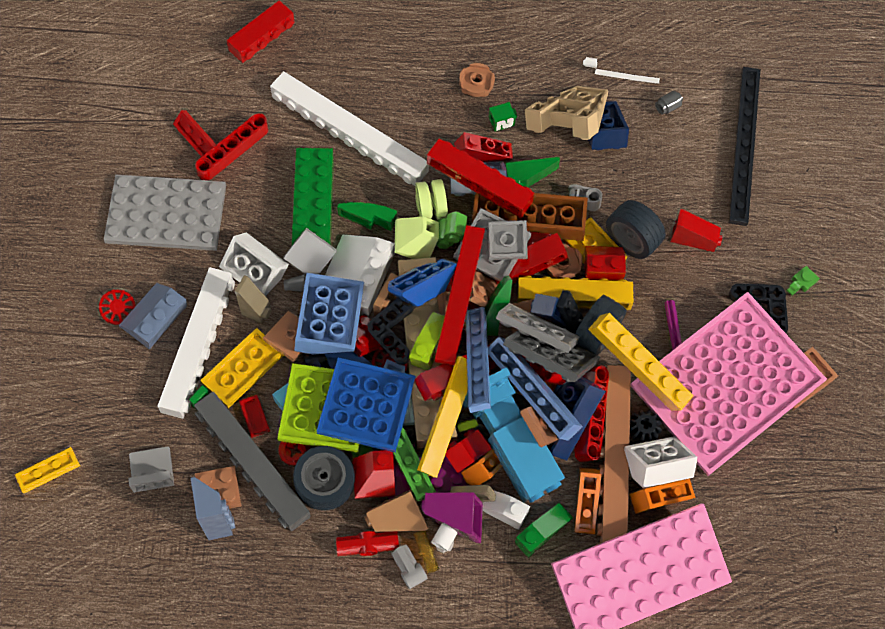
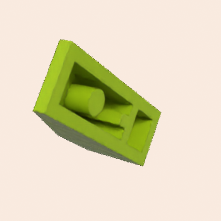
[409,312,445,370]

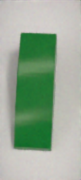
[337,202,397,231]
[485,276,512,336]

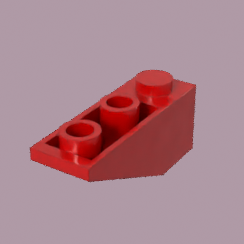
[454,132,513,161]

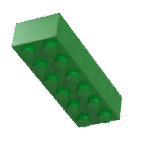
[292,148,334,245]

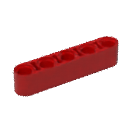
[195,113,268,181]
[574,365,609,462]

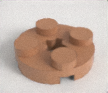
[459,63,495,97]
[546,244,583,279]

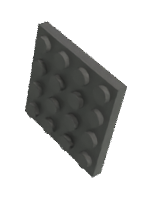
[503,331,600,382]

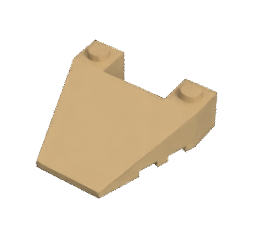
[525,86,608,140]

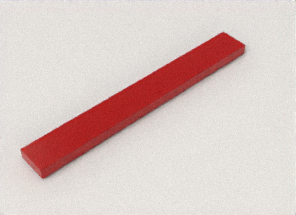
[435,225,485,365]

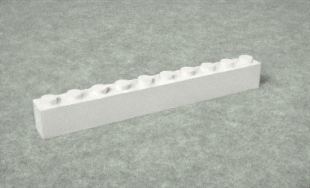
[270,71,429,186]

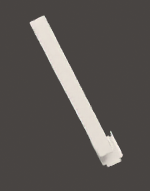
[583,57,660,84]

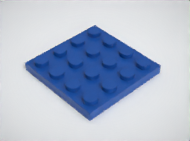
[316,357,416,453]

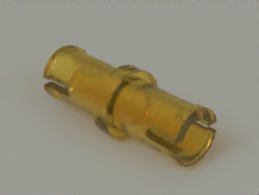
[413,530,440,574]

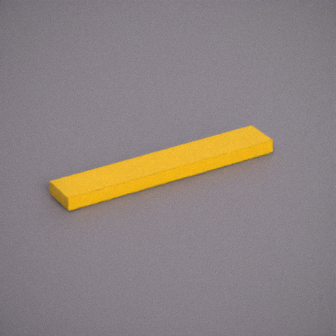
[417,356,468,478]

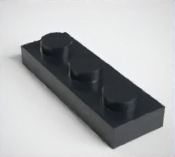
[556,290,584,334]

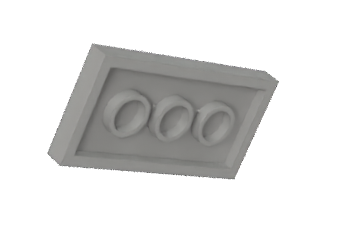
[496,303,579,353]

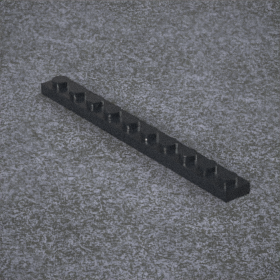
[729,67,761,226]

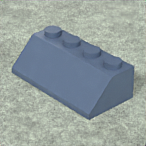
[191,477,236,540]

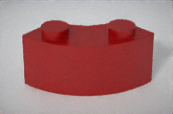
[445,428,492,473]

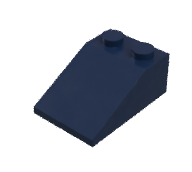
[588,101,629,150]

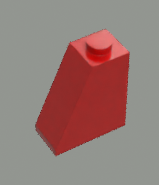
[670,209,723,252]

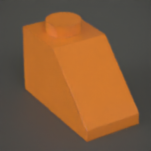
[461,449,502,486]

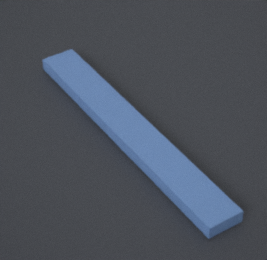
[466,307,491,413]

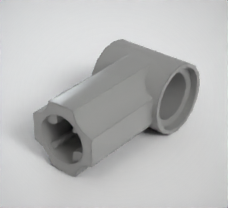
[391,544,428,589]

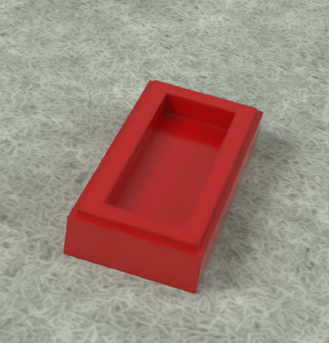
[239,395,270,438]

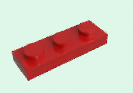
[173,110,216,157]

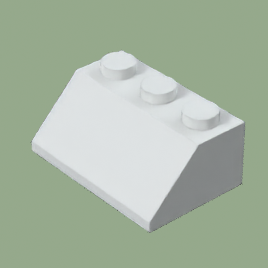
[219,233,289,296]
[624,437,698,488]

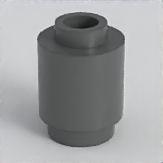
[655,91,683,115]

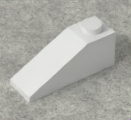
[483,490,530,530]

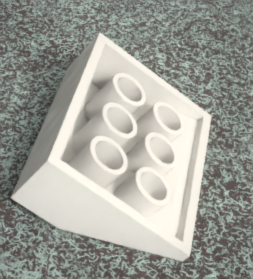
[325,235,395,318]

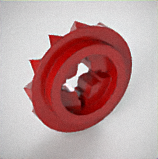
[278,441,311,466]

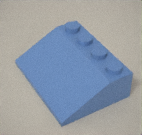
[294,273,364,354]

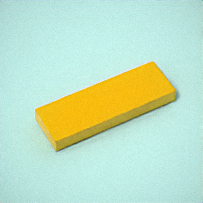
[14,447,80,493]

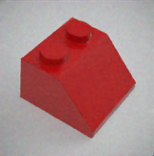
[585,246,626,281]

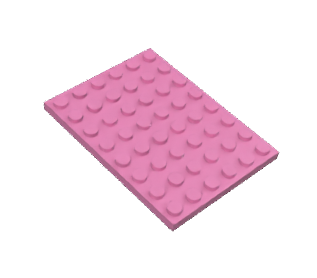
[630,292,827,476]

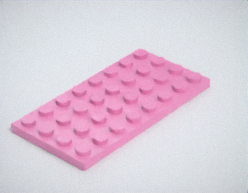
[551,503,732,629]

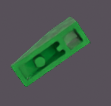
[505,157,560,187]
[515,503,573,558]

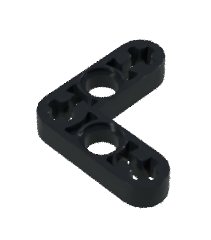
[729,284,788,333]
[367,298,416,365]

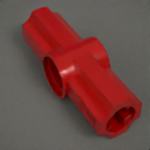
[336,531,399,556]

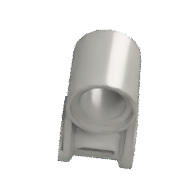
[568,184,602,211]

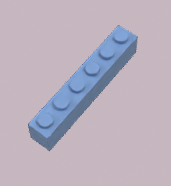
[488,337,583,441]

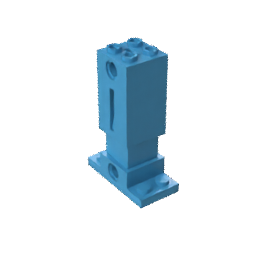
[463,367,565,503]

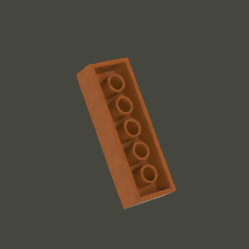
[472,192,588,241]

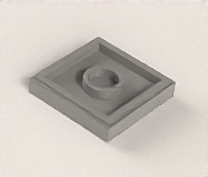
[488,220,528,260]
[283,228,337,274]

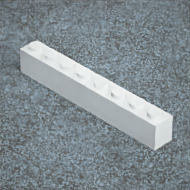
[158,267,235,419]

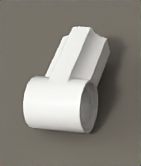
[431,524,457,553]

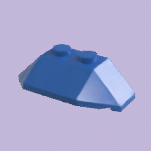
[388,259,457,306]

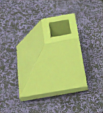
[395,216,439,259]

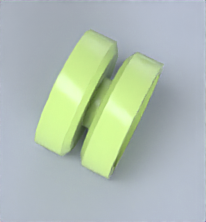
[415,179,448,220]

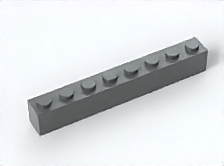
[194,391,311,532]

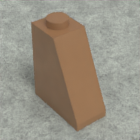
[364,489,428,532]

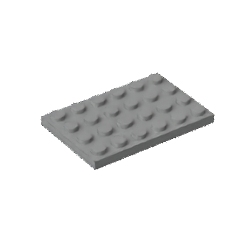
[104,175,226,251]

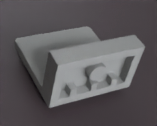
[128,446,174,493]

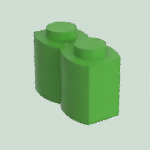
[436,212,468,249]

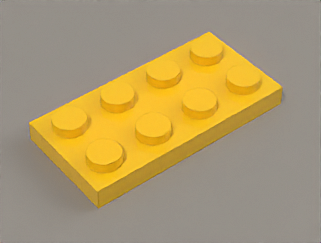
[200,328,284,409]

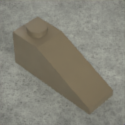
[235,275,272,324]

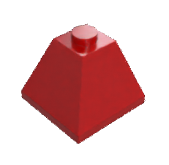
[353,450,395,499]

